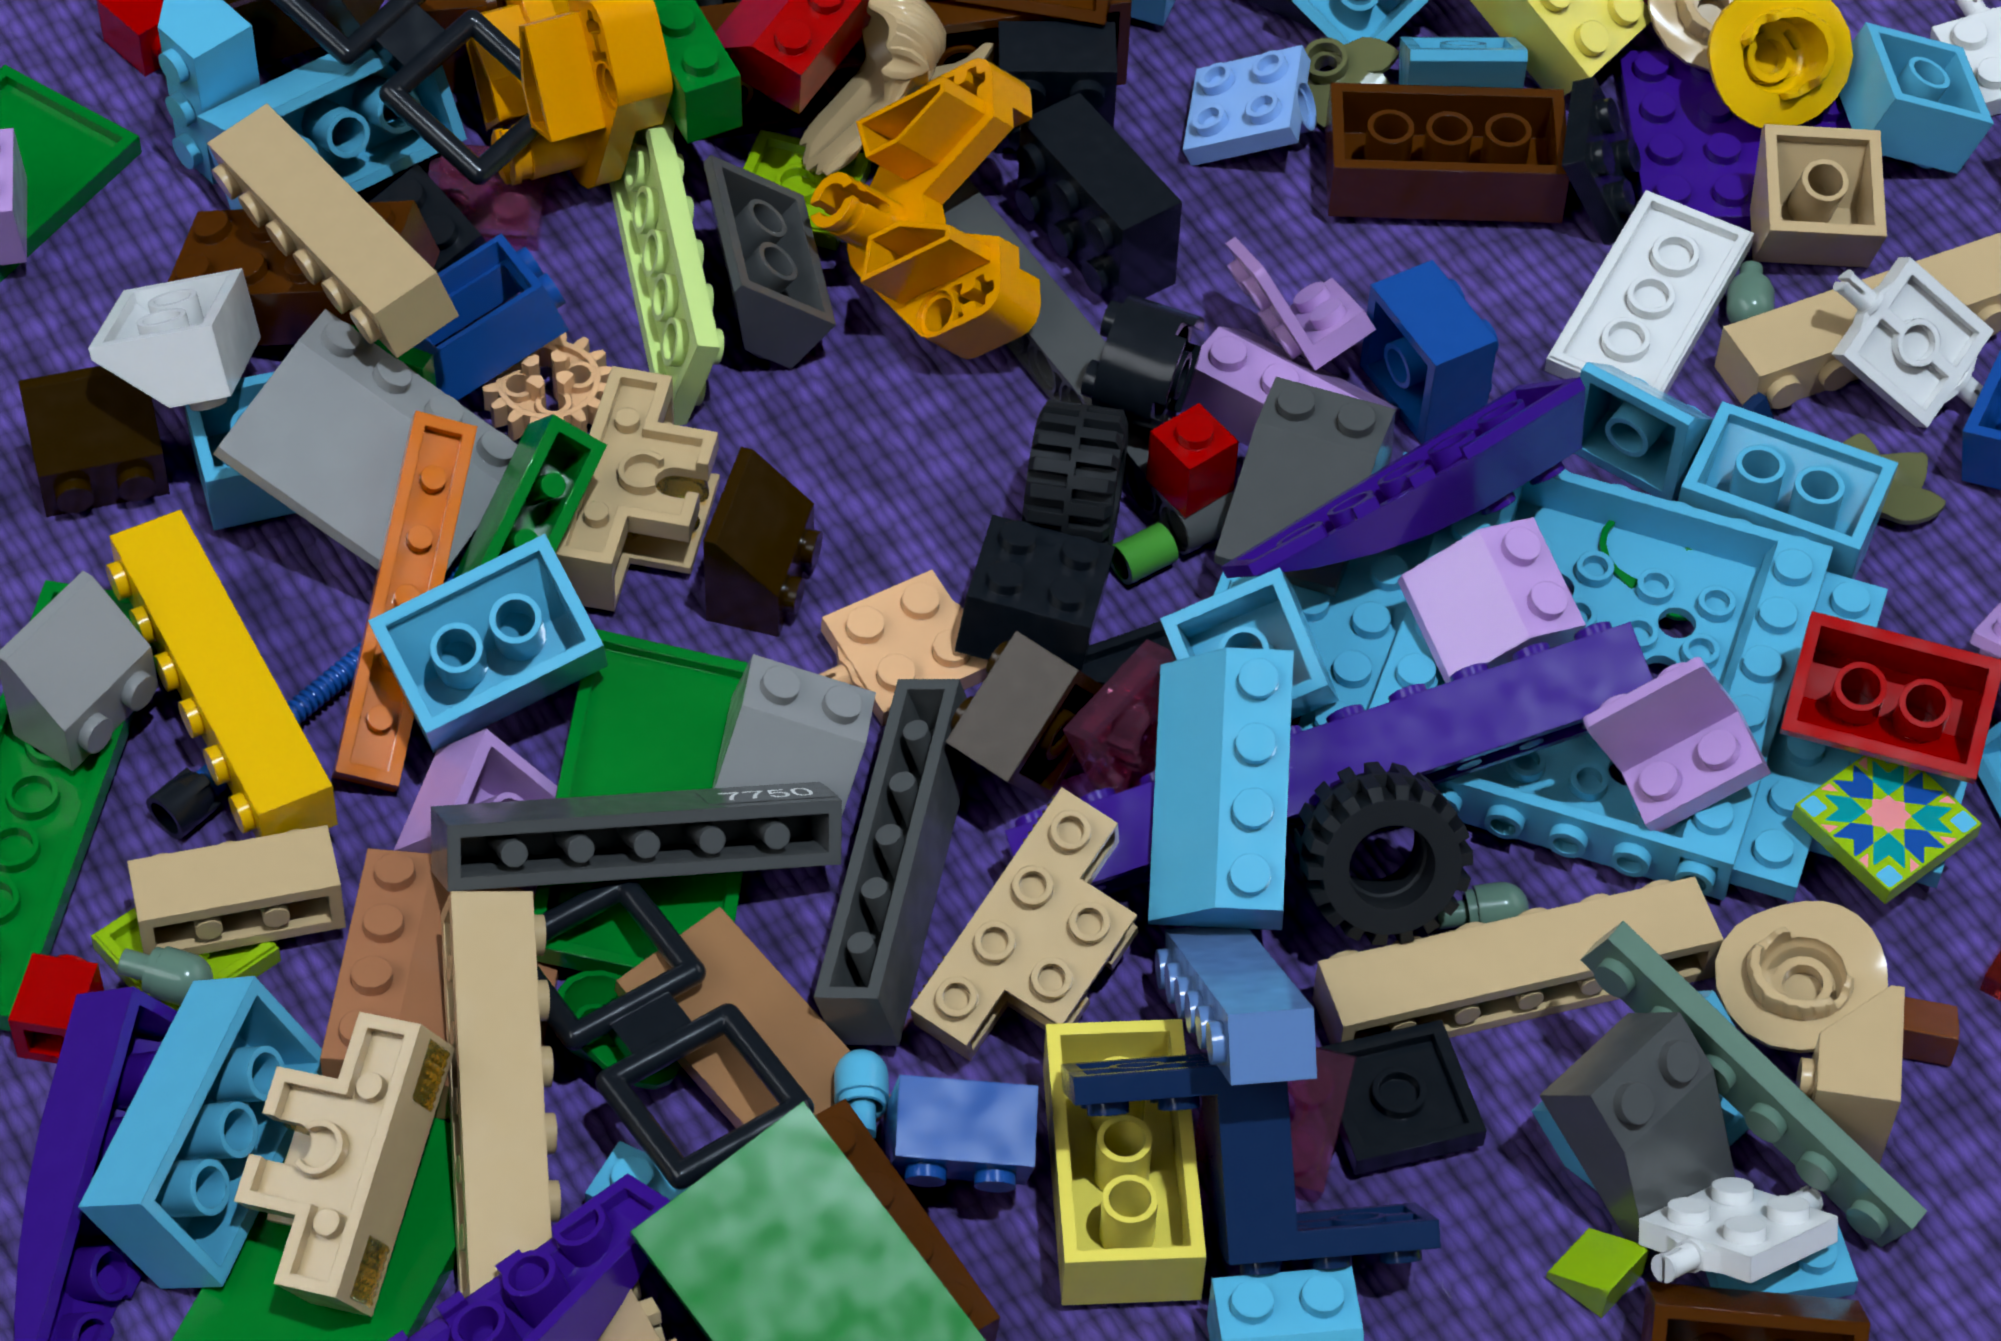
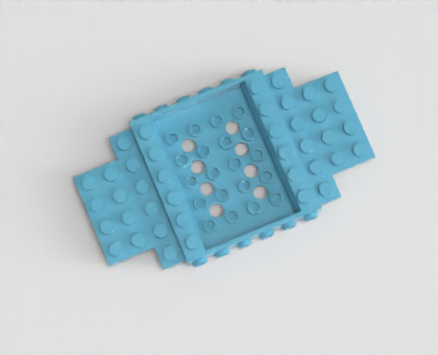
[1213,452,1967,902]

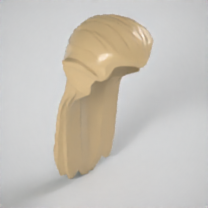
[799,0,946,176]

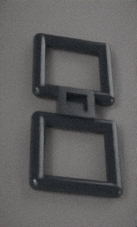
[271,0,539,185]
[537,879,814,1190]

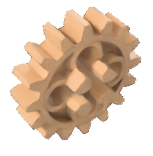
[482,332,612,441]

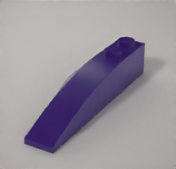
[1221,377,1586,578]
[14,986,178,1341]
[387,1173,671,1341]

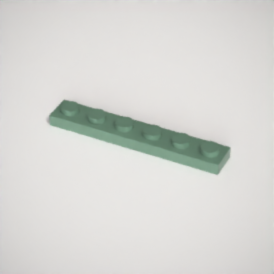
[1580,921,1927,1247]

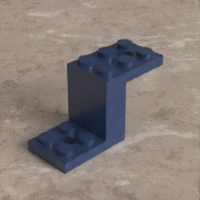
[1061,1053,1441,1275]

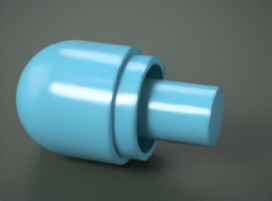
[834,1049,889,1139]

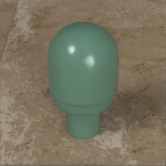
[1726,260,1775,324]
[1436,882,1529,930]
[118,946,214,1006]

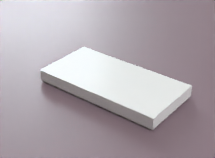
[1545,190,1754,394]

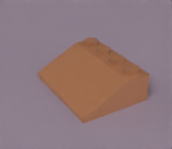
[320,848,560,1120]

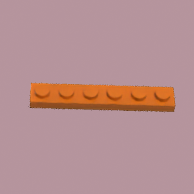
[331,410,478,792]

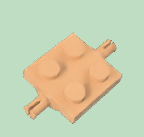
[819,570,988,726]

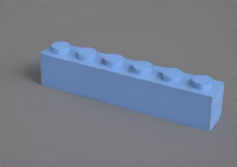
[1155,927,1317,1086]

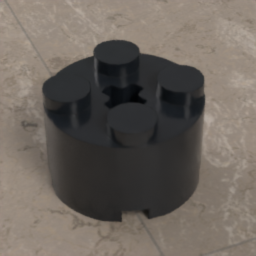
[1081,294,1205,431]

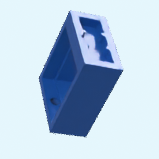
[414,233,569,401]

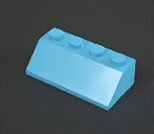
[1148,647,1294,930]

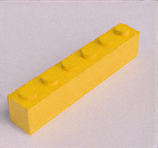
[105,509,338,838]

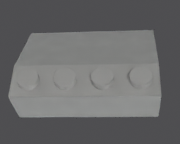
[213,309,518,572]

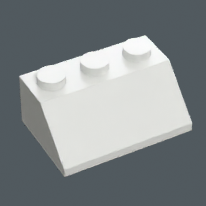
[88,268,261,411]

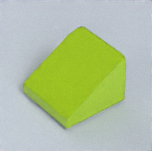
[1546,1228,1649,1318]

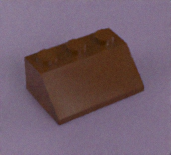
[1641,1281,1870,1341]

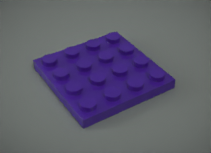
[1616,50,1852,232]

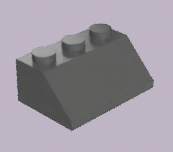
[703,155,836,369]

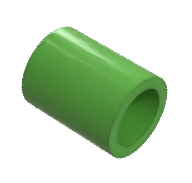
[1111,522,1178,585]

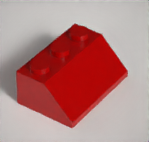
[715,0,871,114]
[1780,611,2001,784]

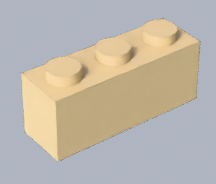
[127,825,346,955]

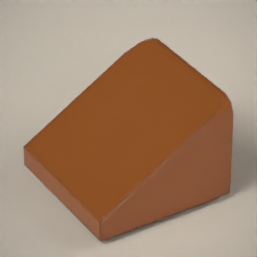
[1902,997,1960,1066]

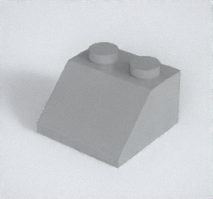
[0,571,159,771]
[712,654,876,815]

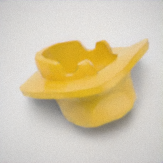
[1707,0,1853,128]

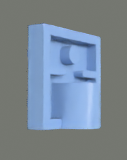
[1182,45,1317,166]

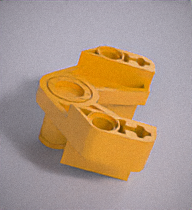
[466,0,673,189]
[810,58,1041,360]

